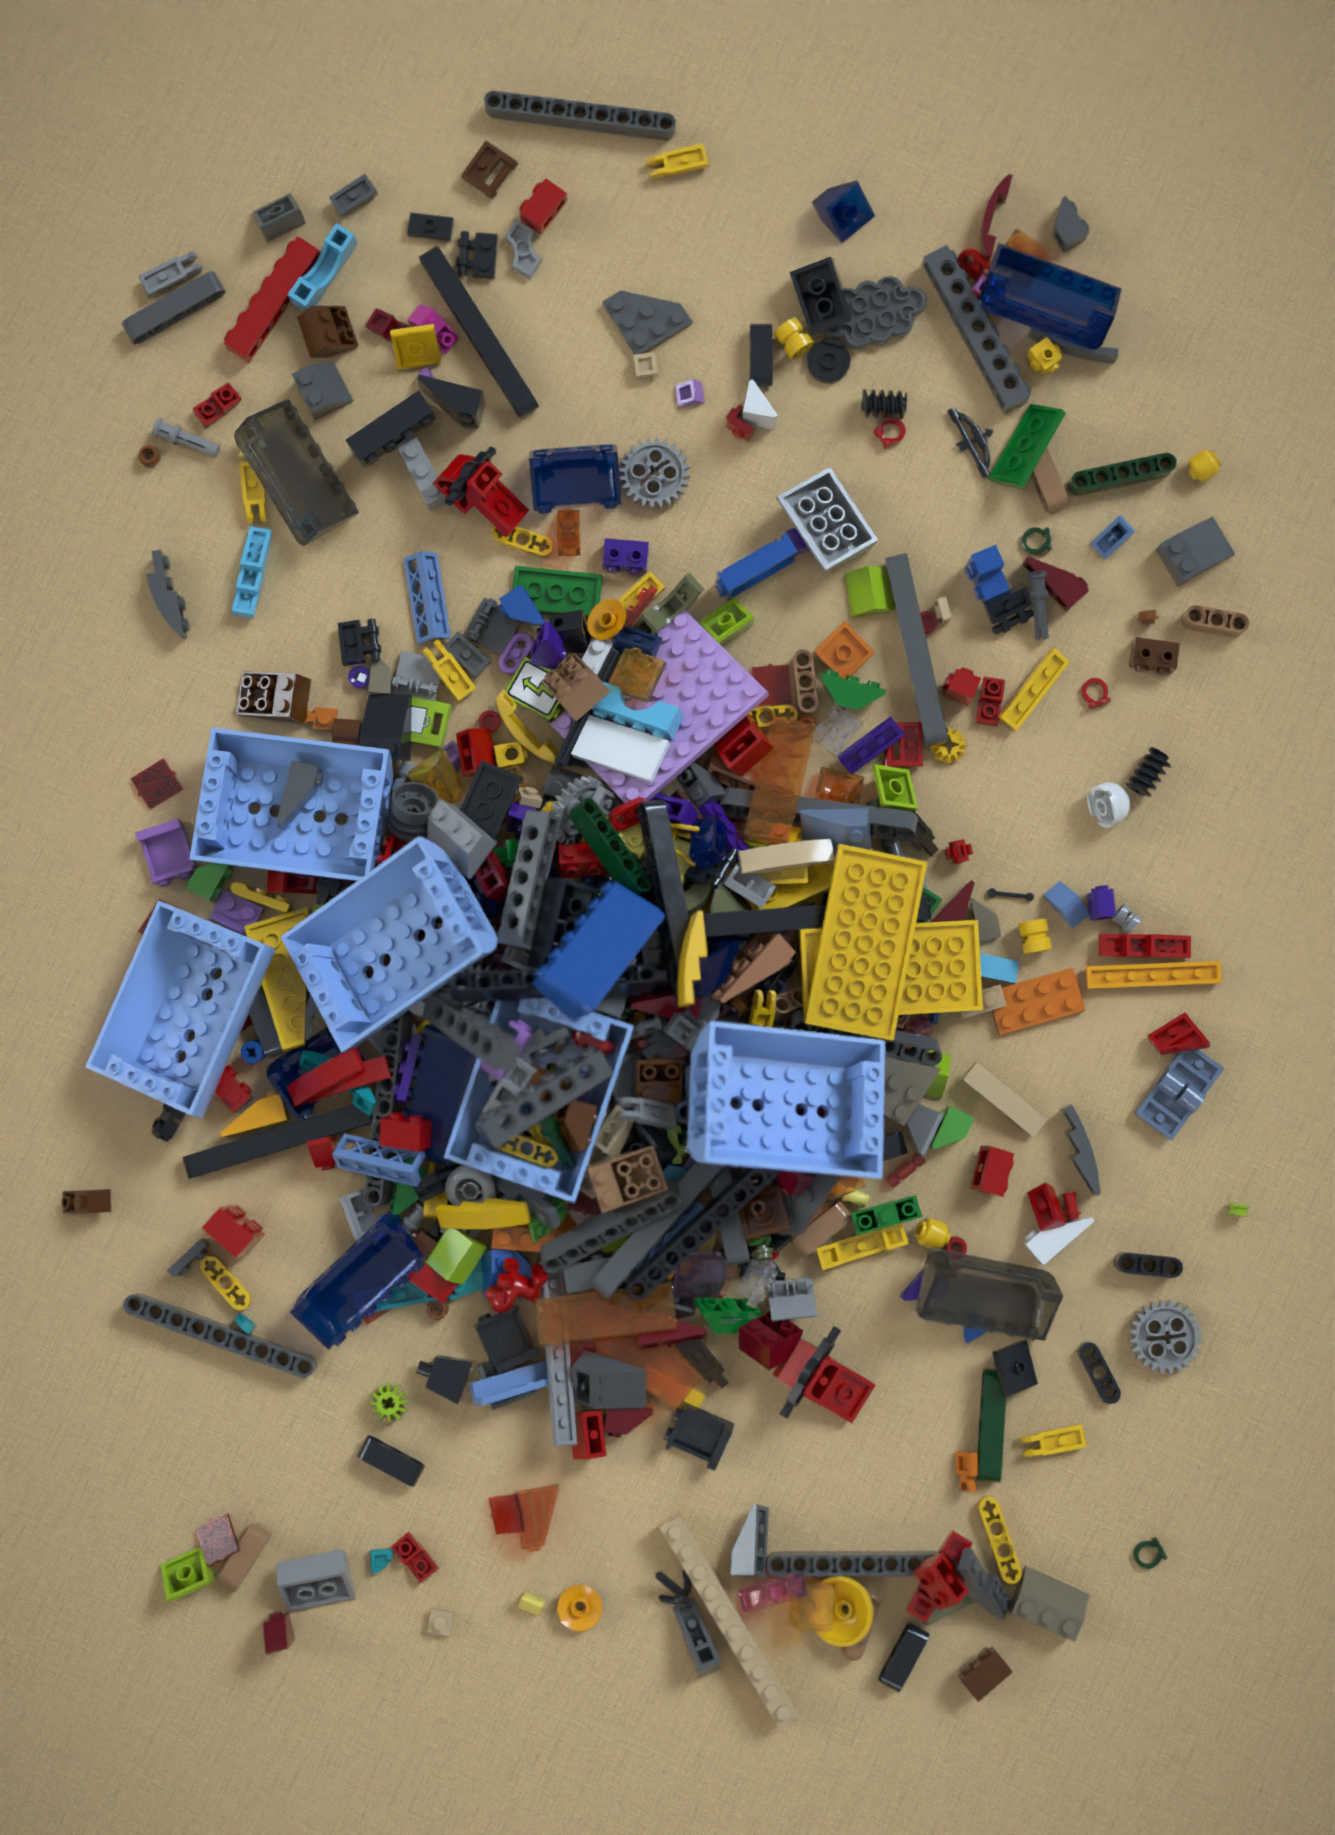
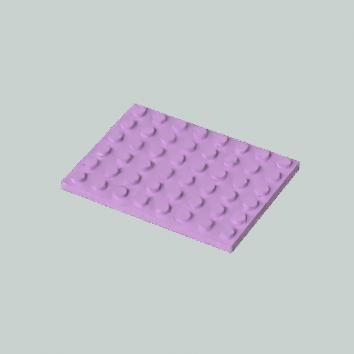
[551,611,769,810]

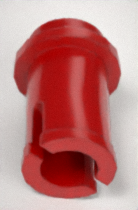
[1062,1192,1081,1221]

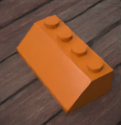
[491,1207,585,1252]

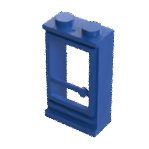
[715,533,798,601]

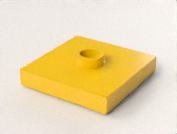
[390,324,441,370]

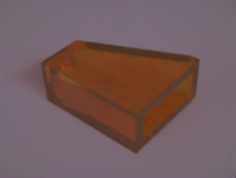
[513,1484,559,1552]

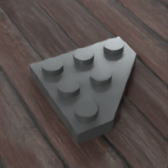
[602,290,692,355]
[772,1173,840,1236]

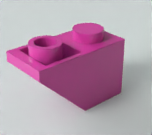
[407,304,459,354]

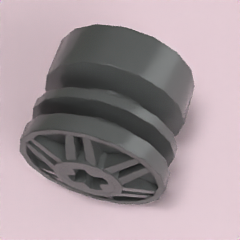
[388,782,439,842]

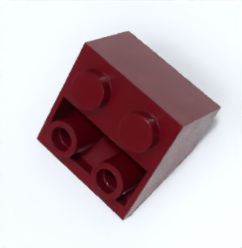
[739,1311,803,1370]

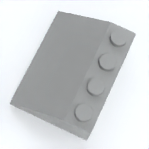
[776,467,878,572]

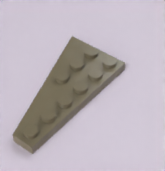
[883,1056,940,1126]

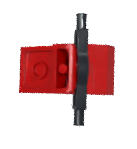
[433,446,529,537]
[773,1326,876,1423]

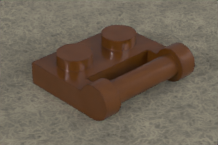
[461,141,518,200]

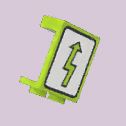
[505,657,563,724]

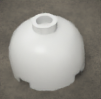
[1087,782,1130,828]

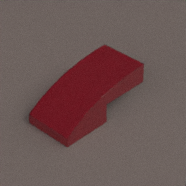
[365,308,410,343]

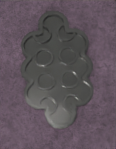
[823,276,926,350]

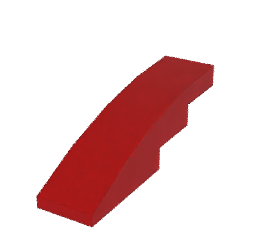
[1098,934,1191,958]
[287,1047,364,1107]

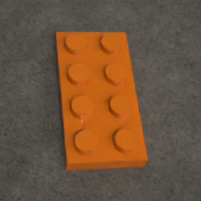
[992,967,1086,1035]

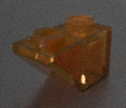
[557,509,581,556]

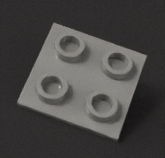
[392,651,440,701]
[767,1276,817,1321]

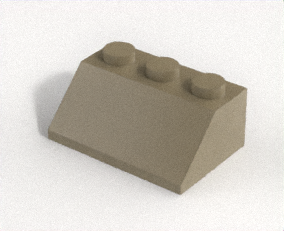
[1009,1566,1089,1642]

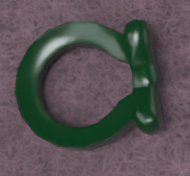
[1022,527,1052,554]
[1133,1537,1167,1569]

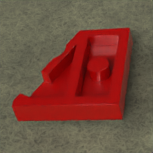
[1147,1012,1210,1055]

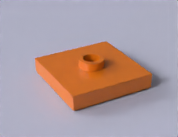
[813,621,875,678]

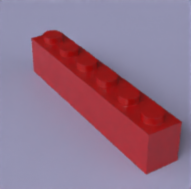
[224,236,321,363]

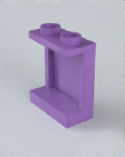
[135,819,197,887]
[479,1020,536,1080]

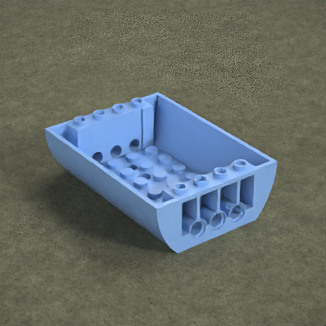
[190,728,393,881]
[281,836,497,1052]
[86,900,276,1118]
[444,984,634,1203]
[688,1021,885,1179]

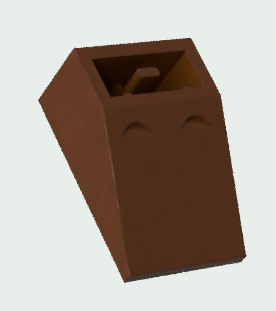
[236,671,312,723]

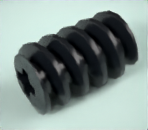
[861,389,907,419]
[1126,747,1171,797]

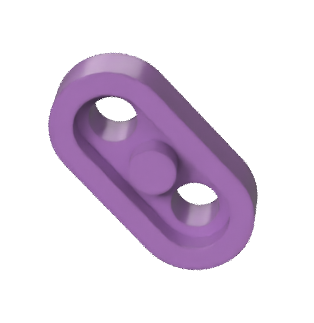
[499,633,533,675]

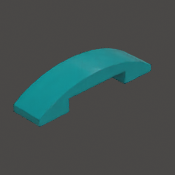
[299,1050,376,1116]
[354,1282,437,1315]

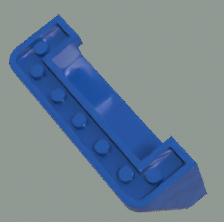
[532,881,665,1020]

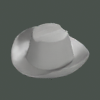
[445,1165,495,1206]

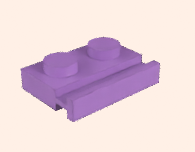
[209,889,264,936]

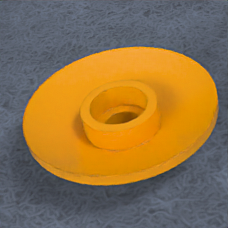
[587,599,626,641]
[557,1584,603,1631]

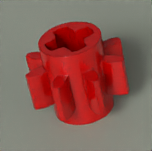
[945,839,973,864]

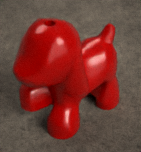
[485,1258,548,1313]

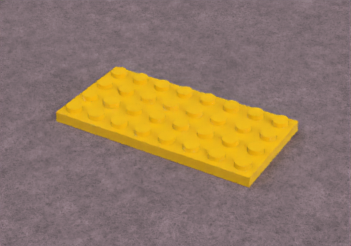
[804,844,927,1041]
[799,920,983,1018]

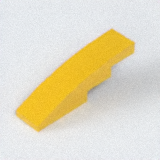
[678,911,707,1007]
[435,1198,532,1229]

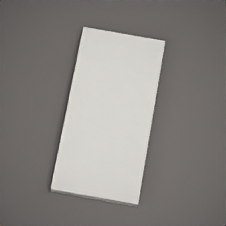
[571,715,670,783]

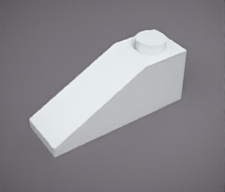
[1023,1217,1094,1265]

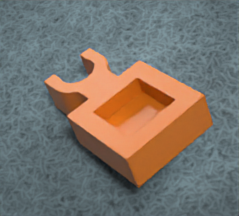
[298,707,338,731]
[955,1450,978,1492]

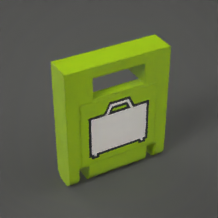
[411,697,452,749]

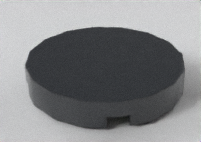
[807,339,850,384]

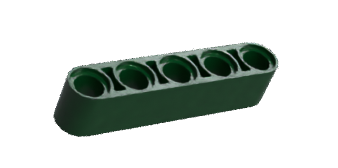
[1068,453,1177,496]
[569,798,651,896]
[976,1369,1006,1483]

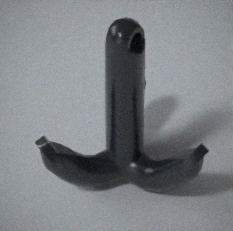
[655,1570,692,1605]

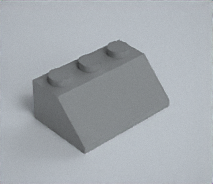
[427,799,497,879]
[277,1549,355,1612]

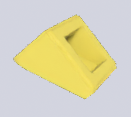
[518,1591,545,1615]

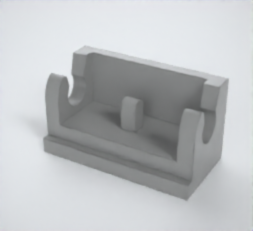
[724,862,776,908]
[339,1188,379,1240]

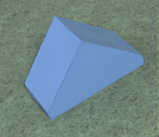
[1090,515,1135,559]
[1043,881,1089,929]

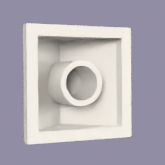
[742,379,778,430]

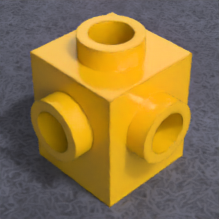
[1027,337,1063,376]

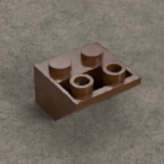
[297,305,359,358]
[632,1058,683,1104]
[556,1100,598,1153]

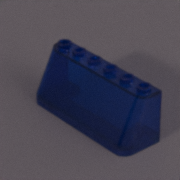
[978,243,1122,349]
[403,1023,477,1168]
[289,1211,425,1350]

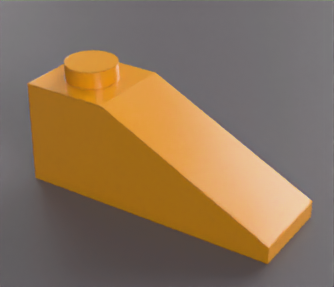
[220,1091,290,1137]

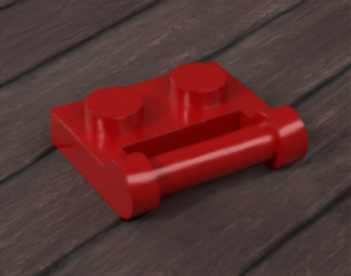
[882,722,923,768]

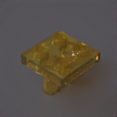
[608,647,666,703]

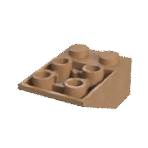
[541,652,610,721]
[586,1146,668,1213]

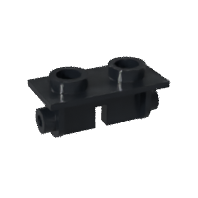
[754,961,795,999]
[151,1103,186,1142]
[413,1164,457,1203]

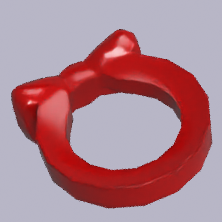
[873,418,906,449]
[1081,678,1111,709]

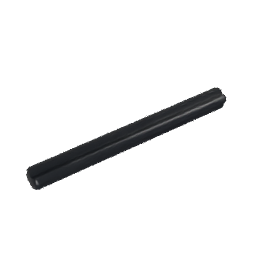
[554,648,621,767]

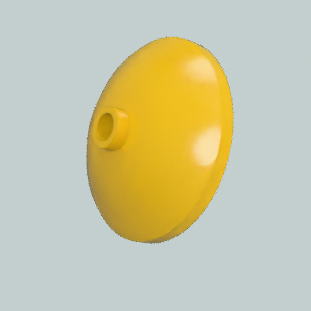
[808,1576,873,1647]

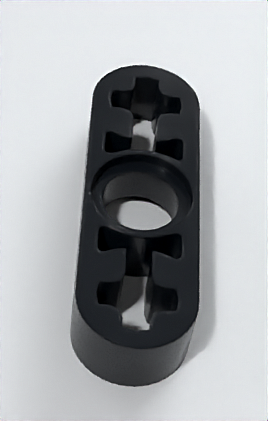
[1078,1342,1121,1404]

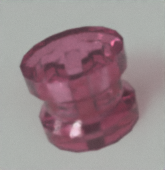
[907,1014,935,1036]

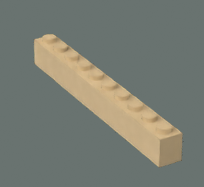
[660,1512,799,1729]

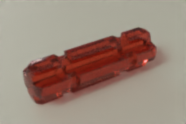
[886,1153,926,1188]

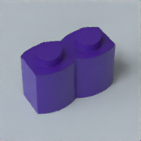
[1087,885,1117,921]

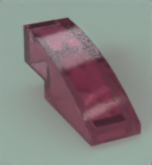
[739,1573,808,1613]

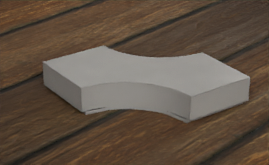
[505,219,542,280]

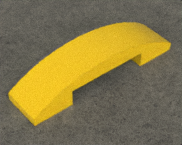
[496,689,559,763]
[816,1223,909,1270]

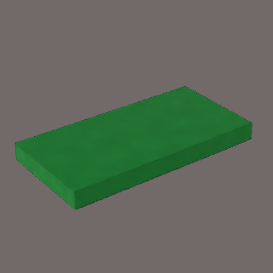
[988,404,1066,489]
[512,566,603,618]

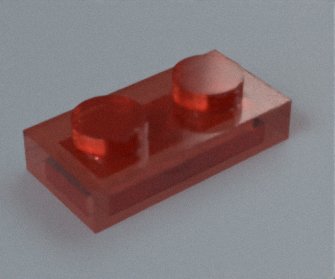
[624,585,658,628]

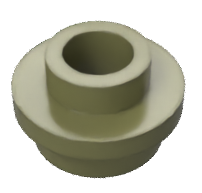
[751,1245,774,1262]

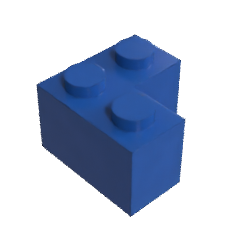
[965,545,1010,605]

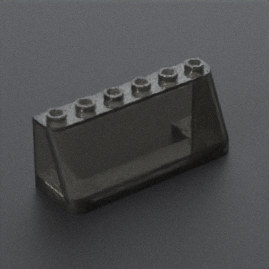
[234,399,359,546]
[916,1248,1063,1341]

